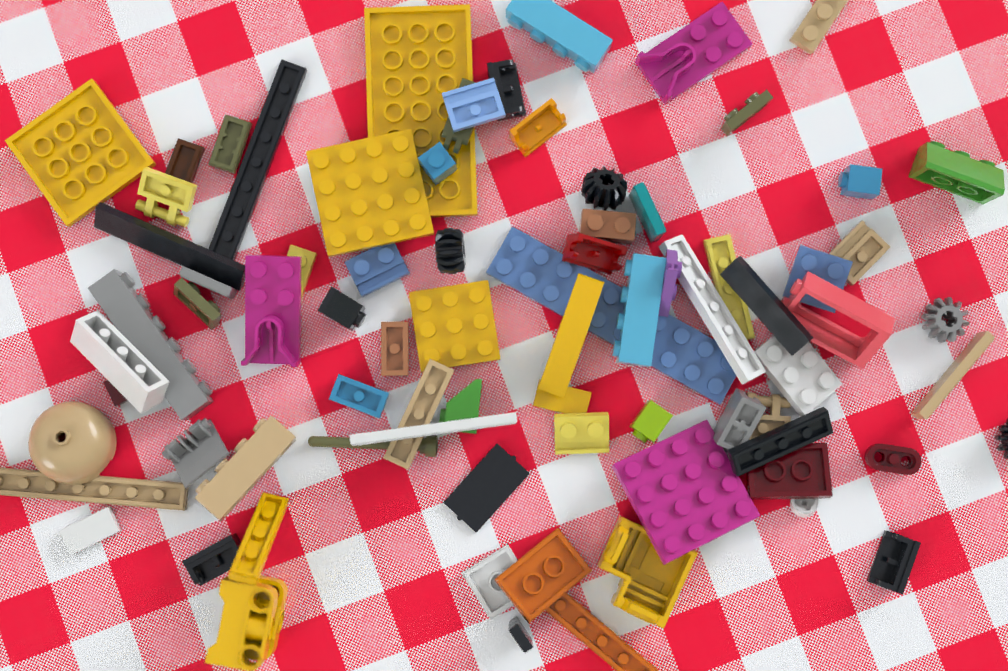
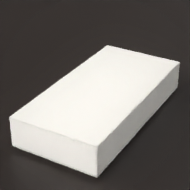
[59,506,122,556]

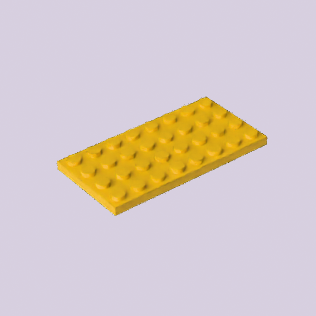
[364,4,478,217]

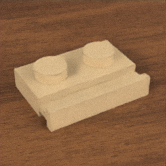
[828,220,890,286]

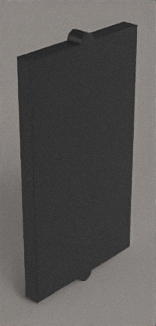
[443,444,530,532]

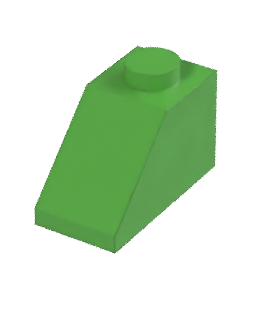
[439,379,482,434]

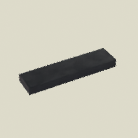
[720,256,814,356]
[727,407,833,477]

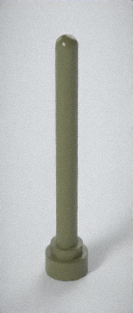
[308,435,438,457]

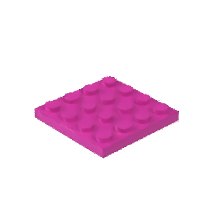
[611,420,761,565]

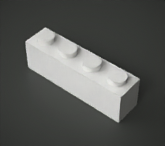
[70,310,169,413]

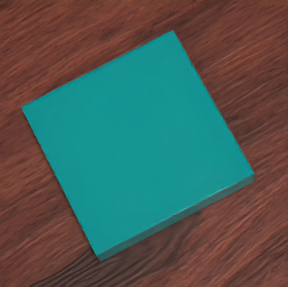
[629,182,666,243]

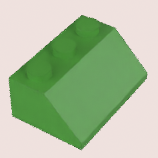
[908,141,1005,204]

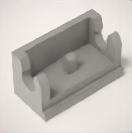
[713,388,766,450]

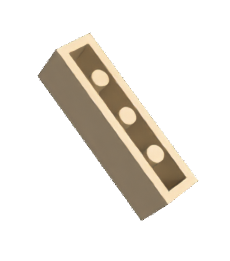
[195,415,296,522]

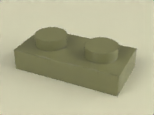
[721,90,774,136]
[173,278,221,330]

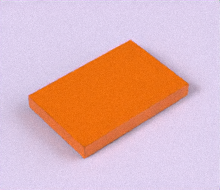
[494,528,592,623]

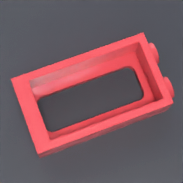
[781,271,895,369]

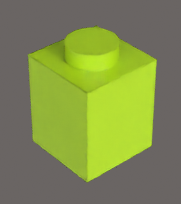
[629,400,673,443]

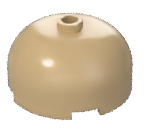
[28,401,117,485]

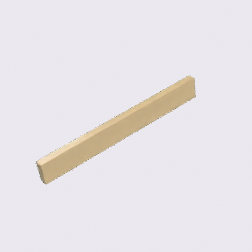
[0,467,189,511]

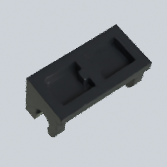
[487,60,526,121]
[867,530,921,595]
[182,533,241,586]

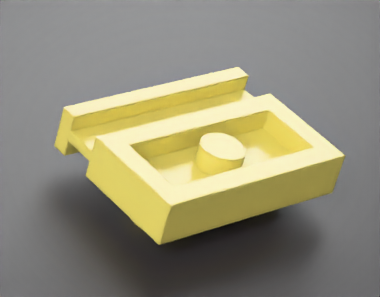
[554,412,609,455]

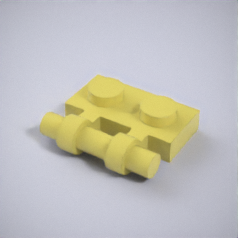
[135,167,197,228]

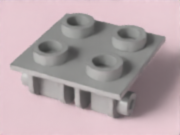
[162,418,229,488]

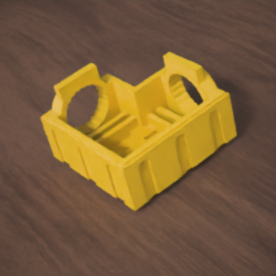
[597,515,698,629]

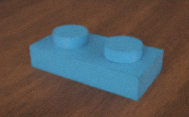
[329,374,390,418]

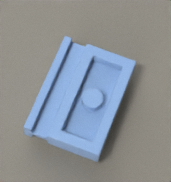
[442,77,506,133]

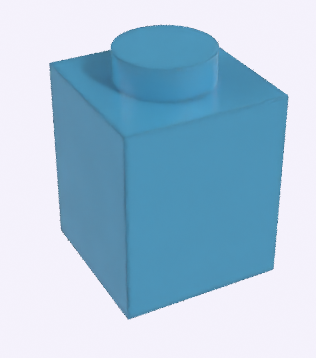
[418,142,457,186]
[838,164,883,200]

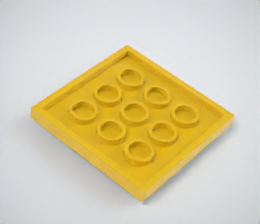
[5,78,156,227]
[306,129,434,257]

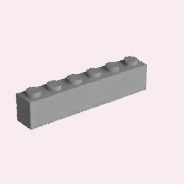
[88,269,214,420]

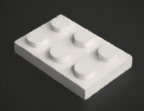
[754,335,843,417]

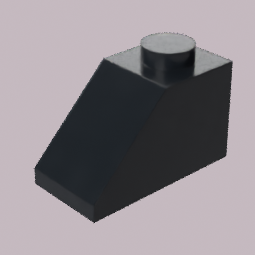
[317,287,366,331]

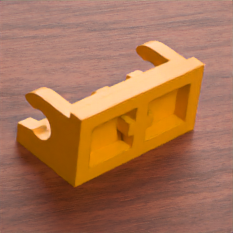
[509,98,567,158]

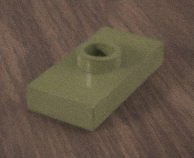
[208,114,252,174]

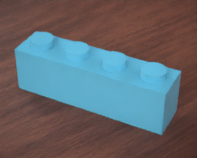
[506,0,613,73]
[612,253,666,368]

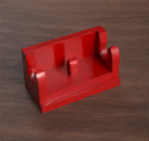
[562,233,628,275]

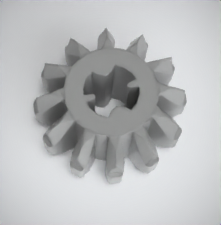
[921,297,970,343]

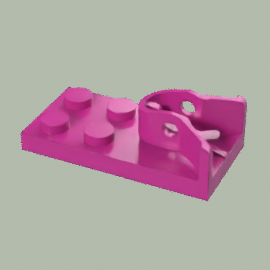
[635,1,752,105]
[241,255,302,367]

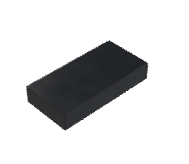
[509,616,533,653]

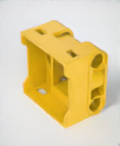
[205,575,288,671]

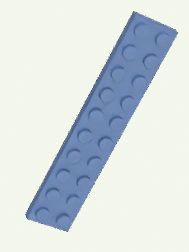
[486,226,736,405]

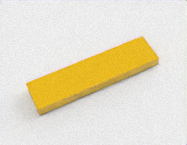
[228,492,289,586]

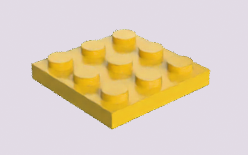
[409,280,501,372]

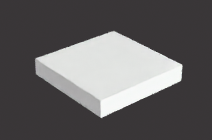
[462,544,518,620]

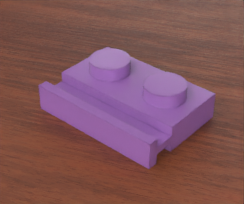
[658,249,682,317]

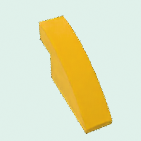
[538,273,604,398]

